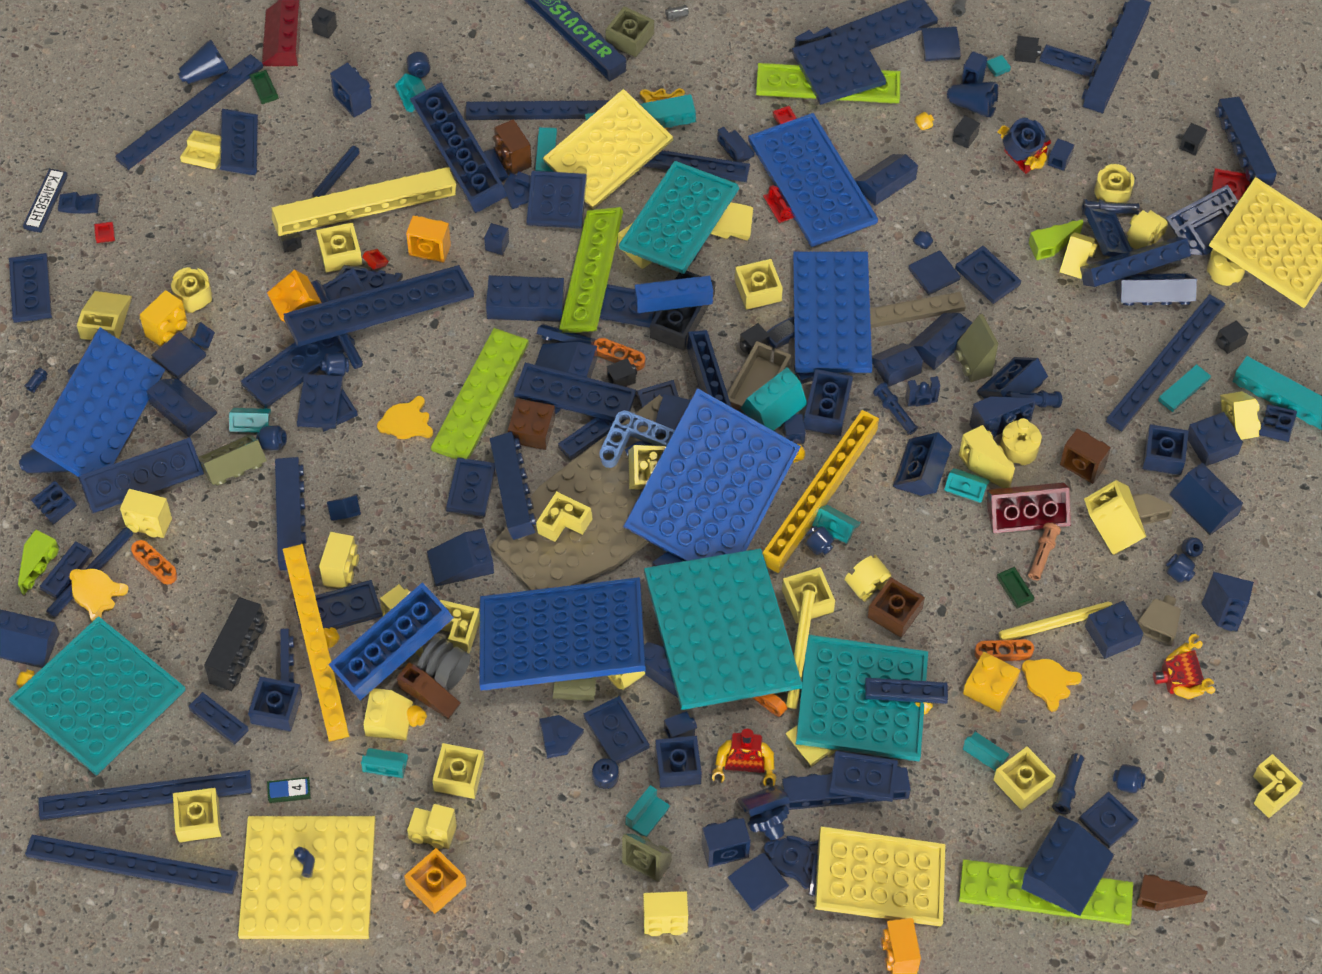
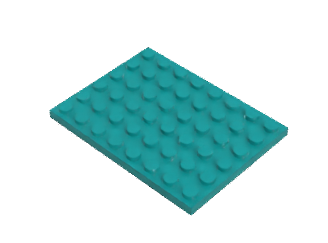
[644,548,802,710]

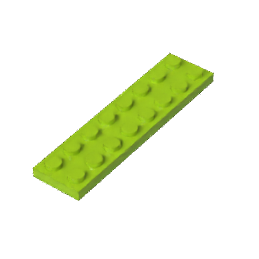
[756,63,901,104]
[559,207,624,333]
[431,328,529,460]
[959,859,1133,925]

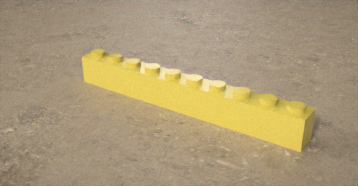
[272,167,456,236]

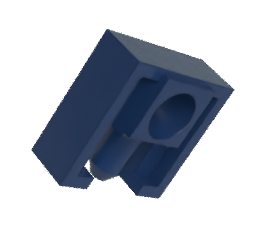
[905,376,941,407]
[1259,405,1297,442]
[31,481,77,525]

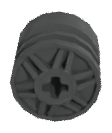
[417,636,471,691]

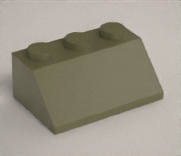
[198,434,267,486]

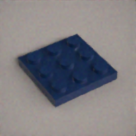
[526,171,587,228]

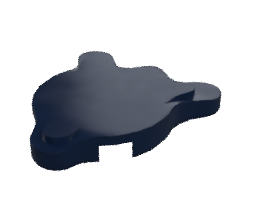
[764,836,818,889]

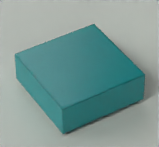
[986,55,1011,77]

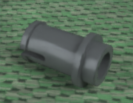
[952,0,967,16]
[665,5,689,21]

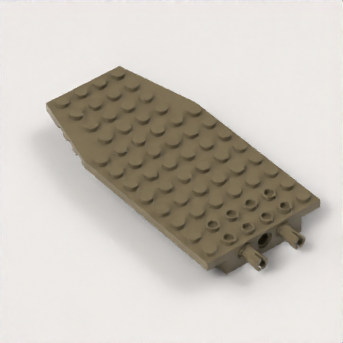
[491,395,666,590]

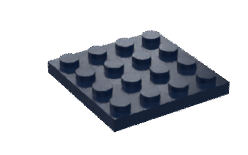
[792,29,886,105]

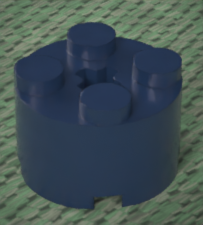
[1002,117,1046,161]

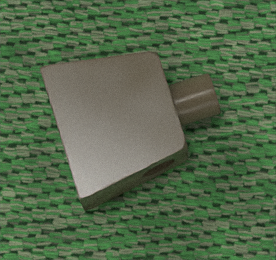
[1138,595,1181,646]

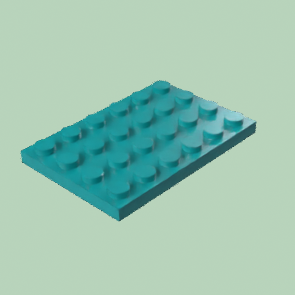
[619,161,739,274]

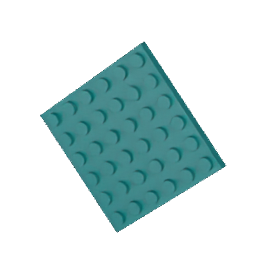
[9,616,186,776]
[796,635,928,762]

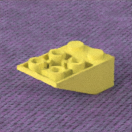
[77,291,132,340]
[959,425,1015,488]
[1084,480,1146,555]

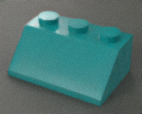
[741,367,807,431]

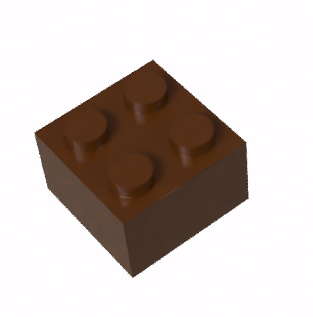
[493,119,532,174]
[508,399,555,450]
[1060,428,1111,484]
[867,577,925,638]

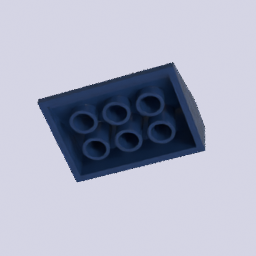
[1021,815,1114,916]

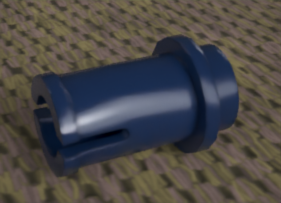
[24,368,48,393]

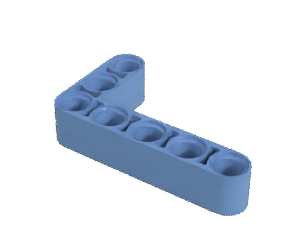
[599,410,674,468]

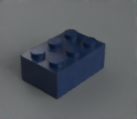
[804,369,853,436]

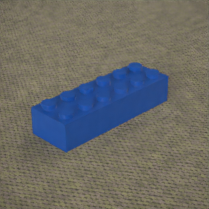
[328,582,454,700]

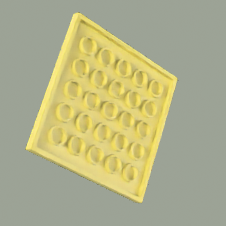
[1209,177,1322,308]
[238,816,375,939]

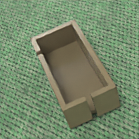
[728,341,792,416]

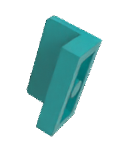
[395,73,426,113]
[229,408,271,432]
[944,468,990,503]
[812,505,861,543]
[963,731,1010,771]
[361,748,408,778]
[625,785,670,837]

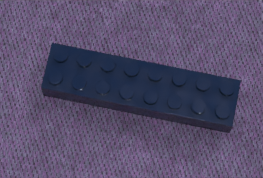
[410,82,507,213]

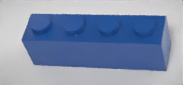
[635,276,713,313]

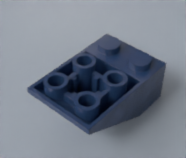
[969,397,1036,439]

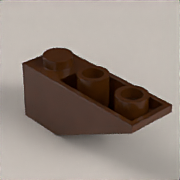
[397,662,461,719]
[1136,874,1208,911]

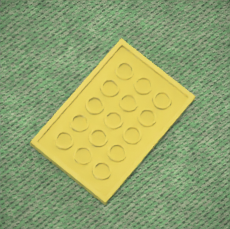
[543,89,673,209]
[815,827,945,927]

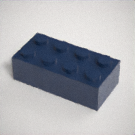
[486,275,564,322]

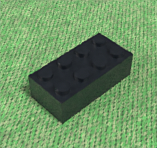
[650,270,716,351]
[204,597,267,691]

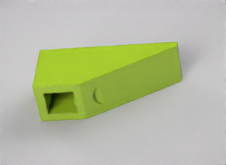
[1029,219,1084,260]
[18,530,59,595]

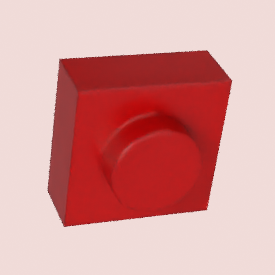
[773,106,797,125]
[94,222,115,243]
[362,249,389,270]

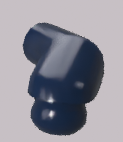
[294,847,315,878]

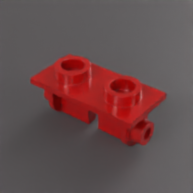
[763,185,794,223]

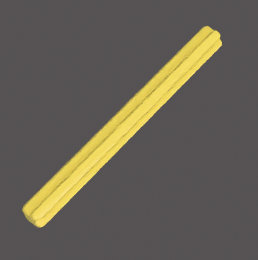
[786,590,815,709]
[999,602,1113,640]

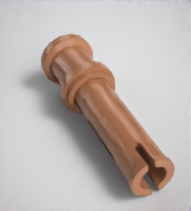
[1028,523,1061,581]

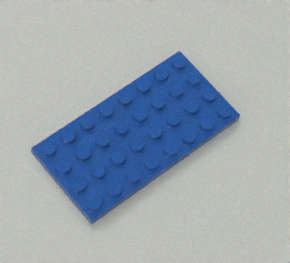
[748,113,878,247]
[793,252,872,373]
[30,327,165,476]

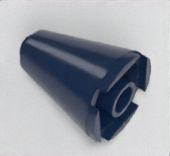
[177,40,229,84]
[947,81,999,118]
[19,449,70,473]

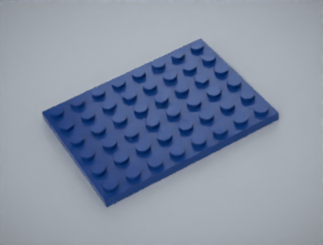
[623,388,801,561]
[480,577,646,691]

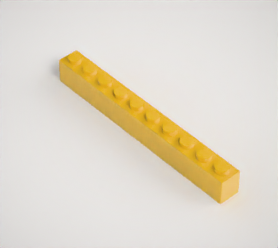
[763,410,879,573]
[283,544,349,742]

